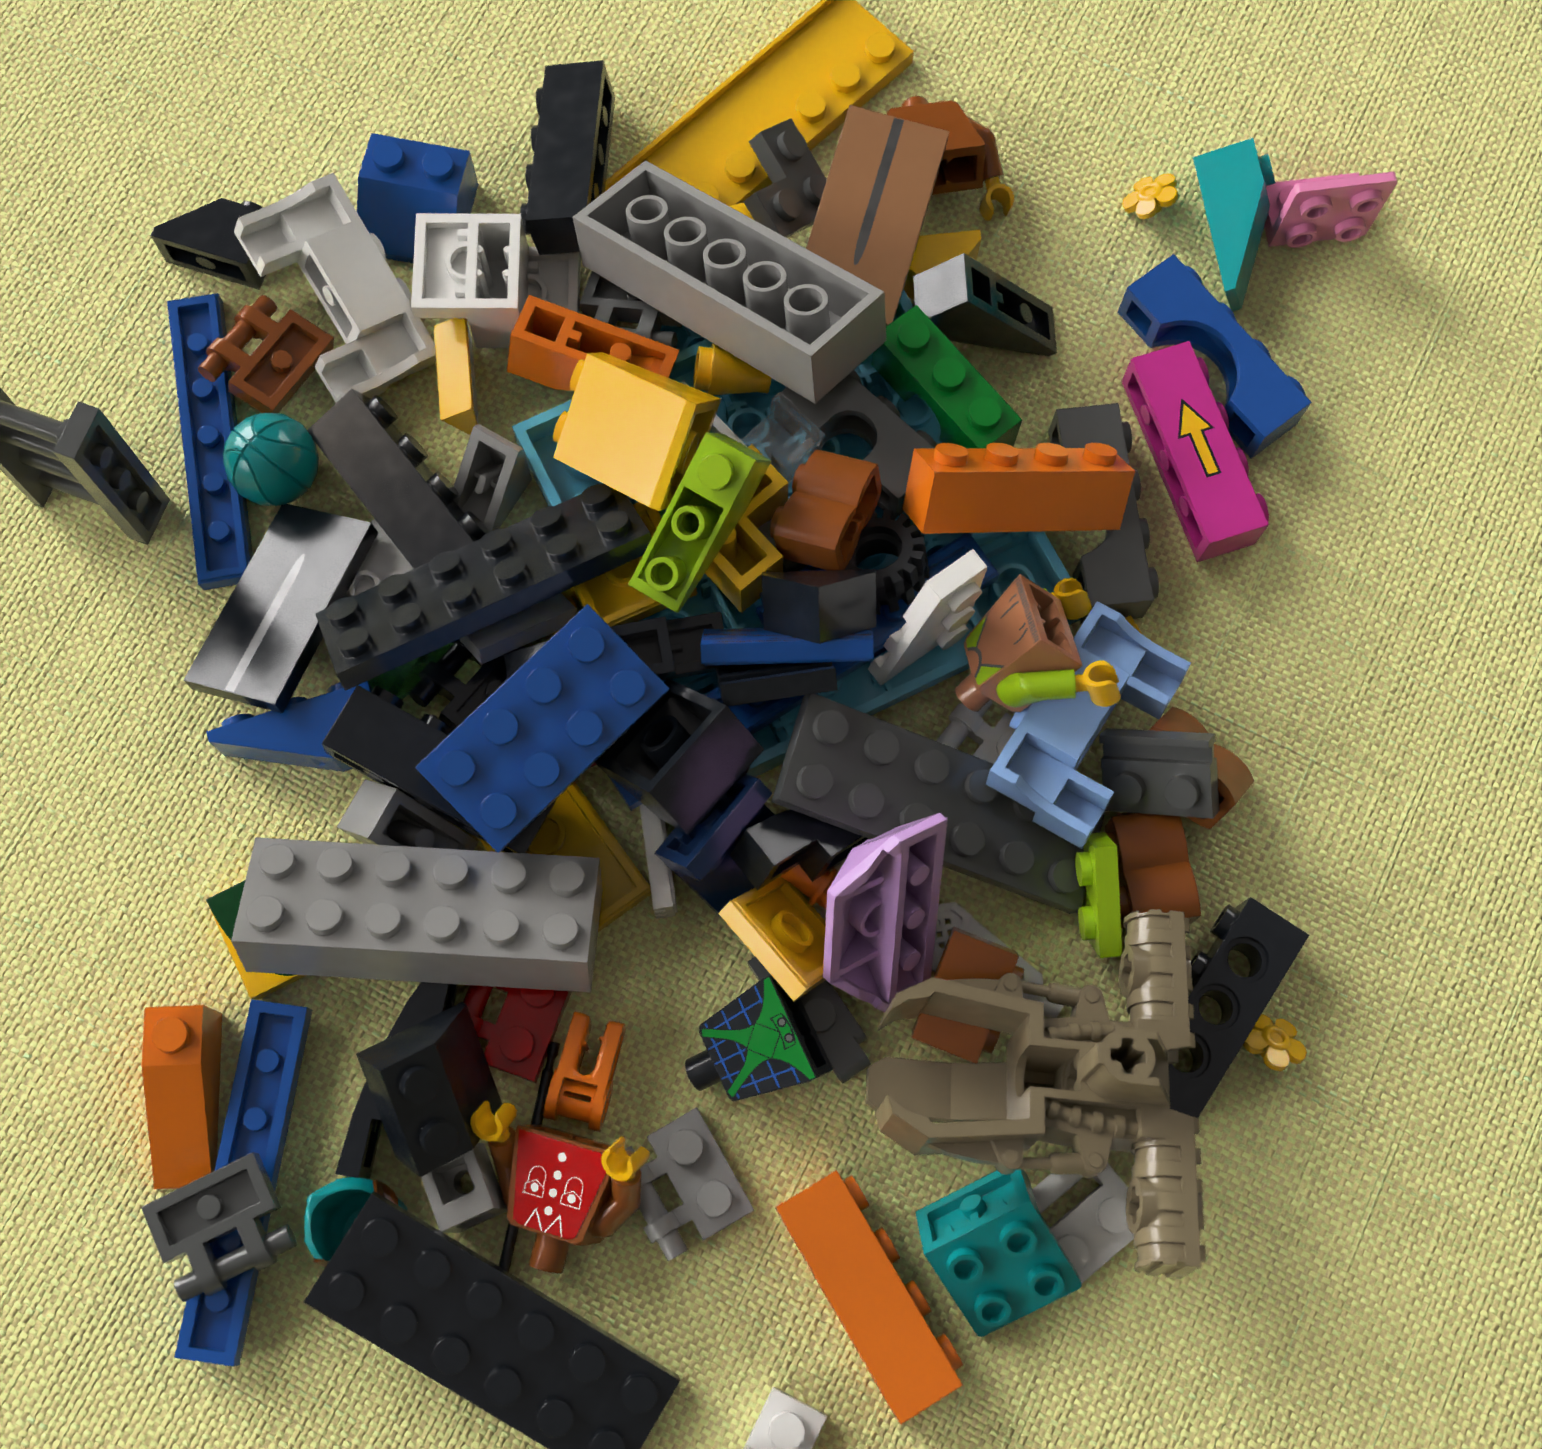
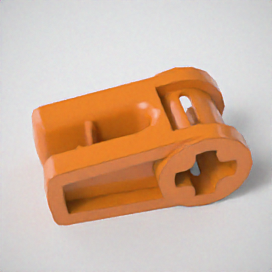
[543,1011,626,1132]

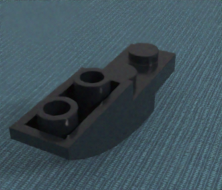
[504,611,724,681]

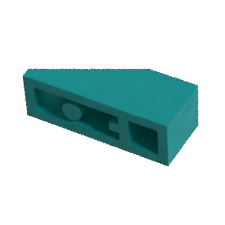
[1193,138,1275,312]

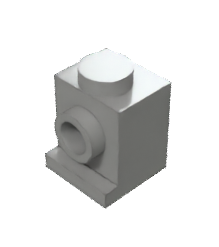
[421,1142,507,1233]

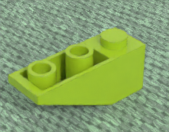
[628,432,771,613]

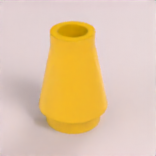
[693,343,771,396]

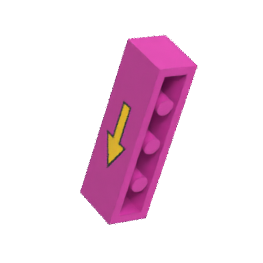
[1121,341,1269,562]

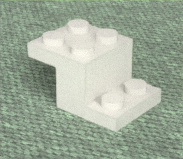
[411,213,581,348]

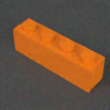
[902,443,1135,534]
[775,1170,963,1425]

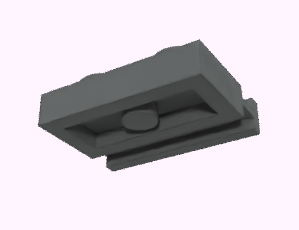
[1099,728,1220,819]

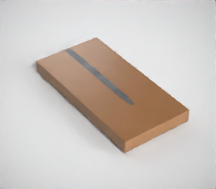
[806,105,950,327]

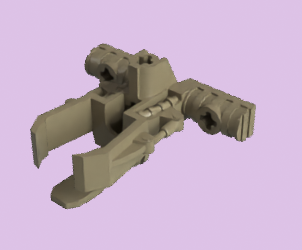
[866,909,1206,1279]

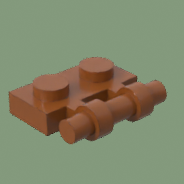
[198,295,334,413]

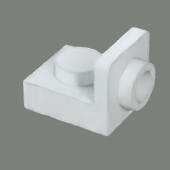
[743,1386,827,1449]

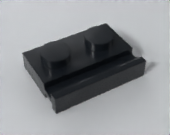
[715,662,838,706]

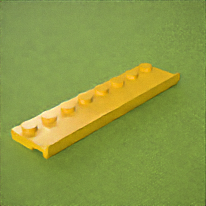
[605,0,914,206]

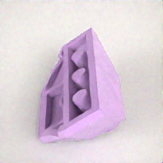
[823,813,947,1013]

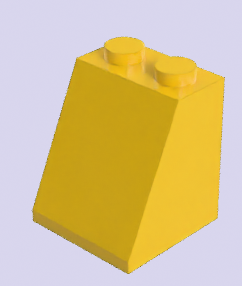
[553,352,721,511]

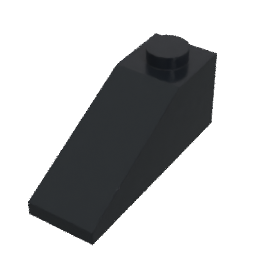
[913,253,1057,357]

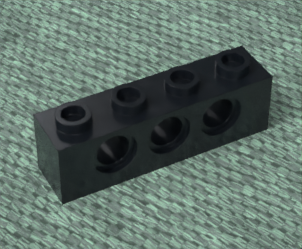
[1168,897,1309,1118]

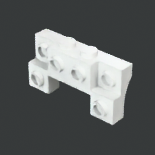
[234,173,436,403]

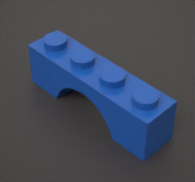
[1117,254,1312,459]

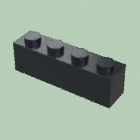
[520,60,615,255]
[307,389,489,569]
[322,685,556,853]

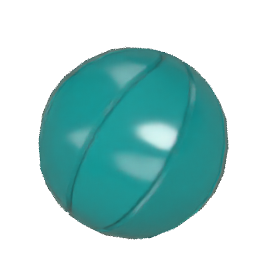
[223,413,319,506]

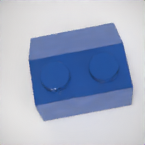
[357,133,478,263]

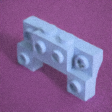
[986,601,1191,849]

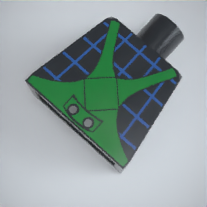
[685,975,833,1101]

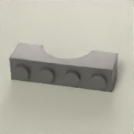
[1048,403,1159,624]

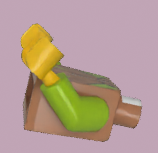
[955,574,1121,712]

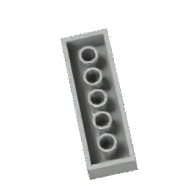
[572,160,886,404]
[231,837,603,992]

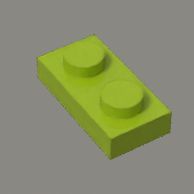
[1075,832,1122,958]

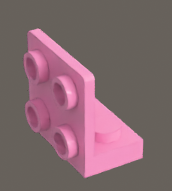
[1264,172,1398,248]

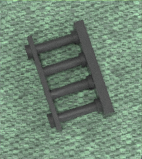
[0,388,170,545]

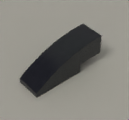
[730,809,868,891]

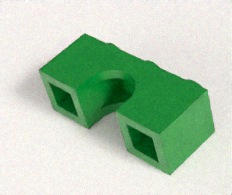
[871,304,1022,448]

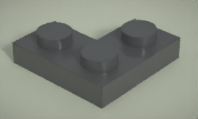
[743,118,827,238]

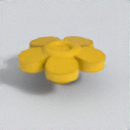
[1123,174,1179,219]
[1243,1014,1307,1071]

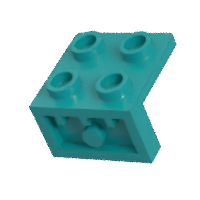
[915,1170,1082,1337]

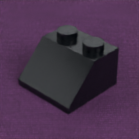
[595,678,764,835]
[356,1002,502,1177]

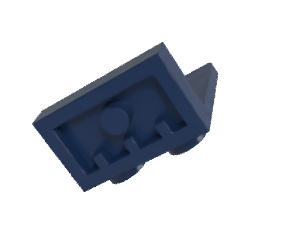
[655,774,775,918]

